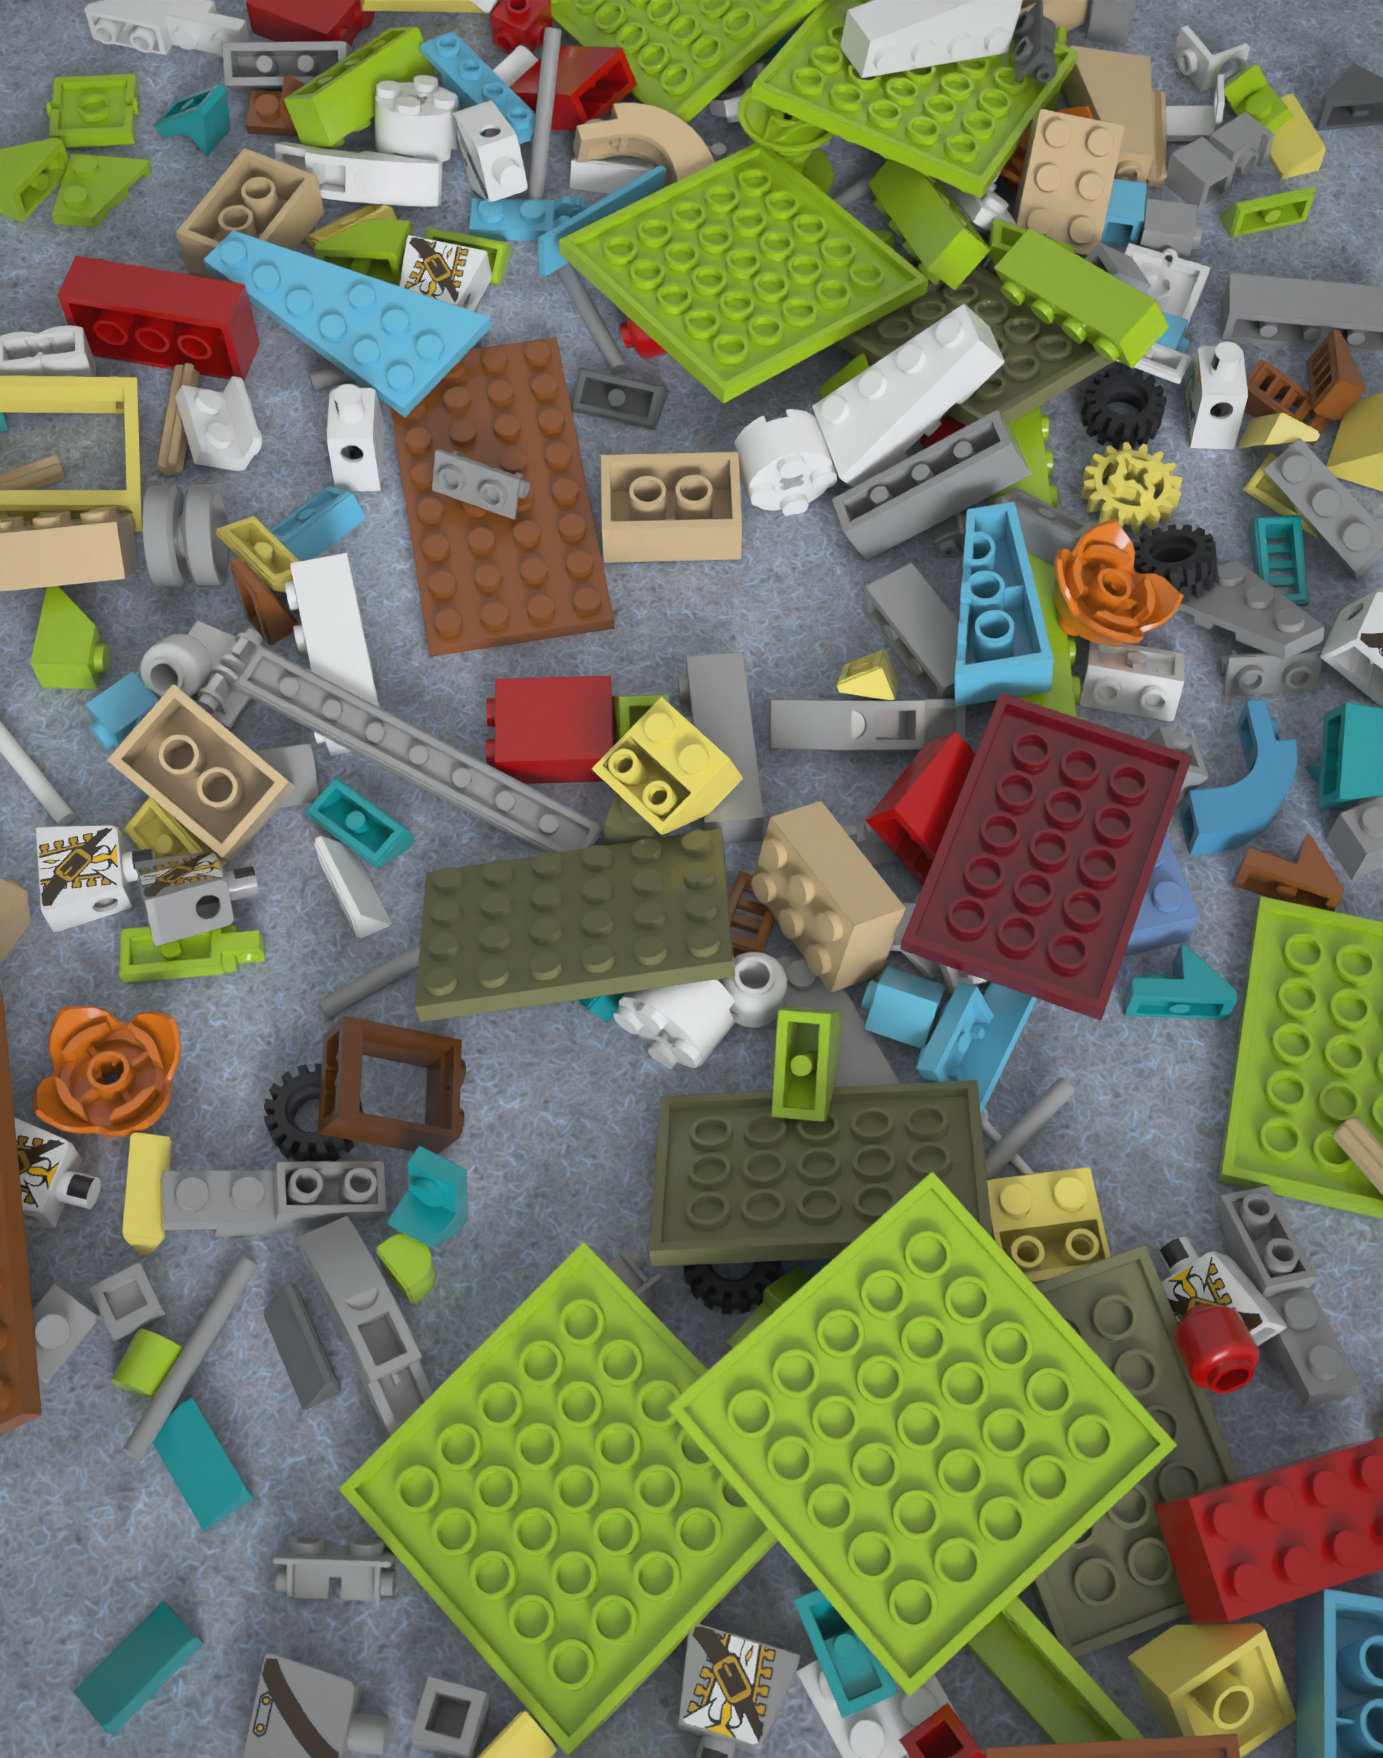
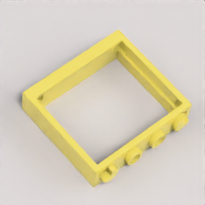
[0,375,143,532]

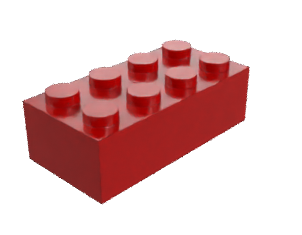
[57,256,260,382]
[1154,1437,1383,1625]

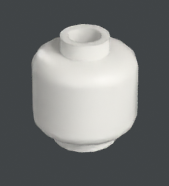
[140,634,212,699]
[721,952,788,1028]

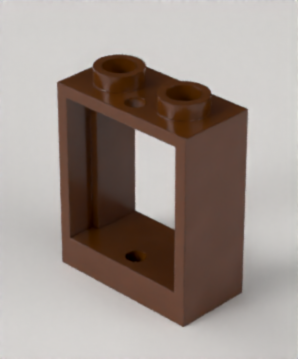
[317,1015,466,1154]

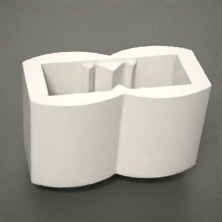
[0,325,96,377]

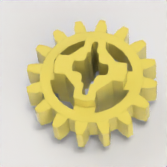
[1080,442,1182,534]

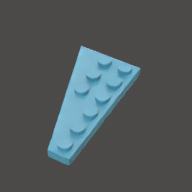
[203,230,492,417]

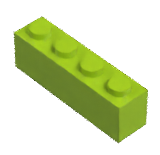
[284,26,435,149]
[867,159,991,290]
[994,228,1169,368]

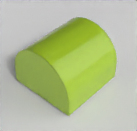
[376,1233,437,1304]
[110,1329,183,1401]

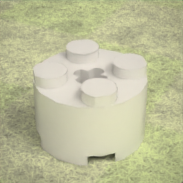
[375,75,458,162]
[735,409,837,516]
[613,979,739,1069]

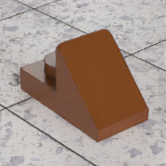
[246,75,305,137]
[1233,833,1344,912]

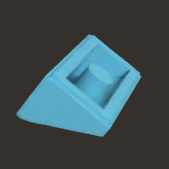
[269,485,366,561]

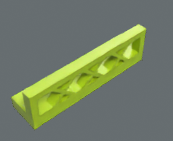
[965,1596,1146,1744]

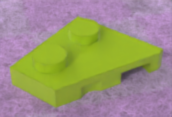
[51,154,152,228]

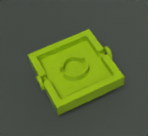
[46,73,140,148]

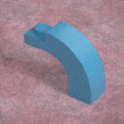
[1180,699,1298,855]

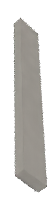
[234,644,604,853]

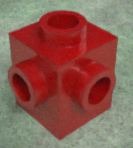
[489,0,552,53]

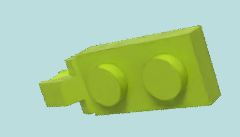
[119,925,265,983]

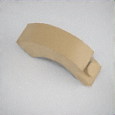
[573,103,715,186]

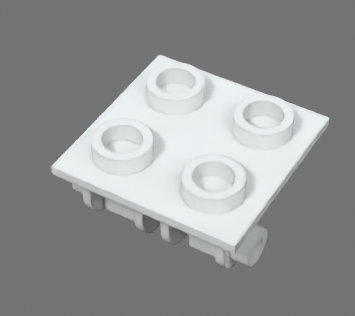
[188,621,263,729]

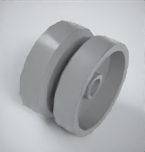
[143,482,230,588]

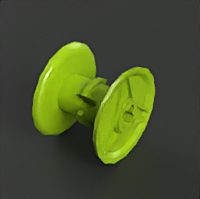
[738,87,835,194]

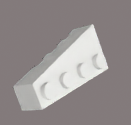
[840,0,1023,78]
[812,304,1005,487]
[285,553,380,756]

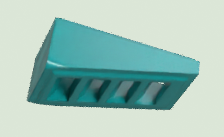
[1248,515,1309,606]

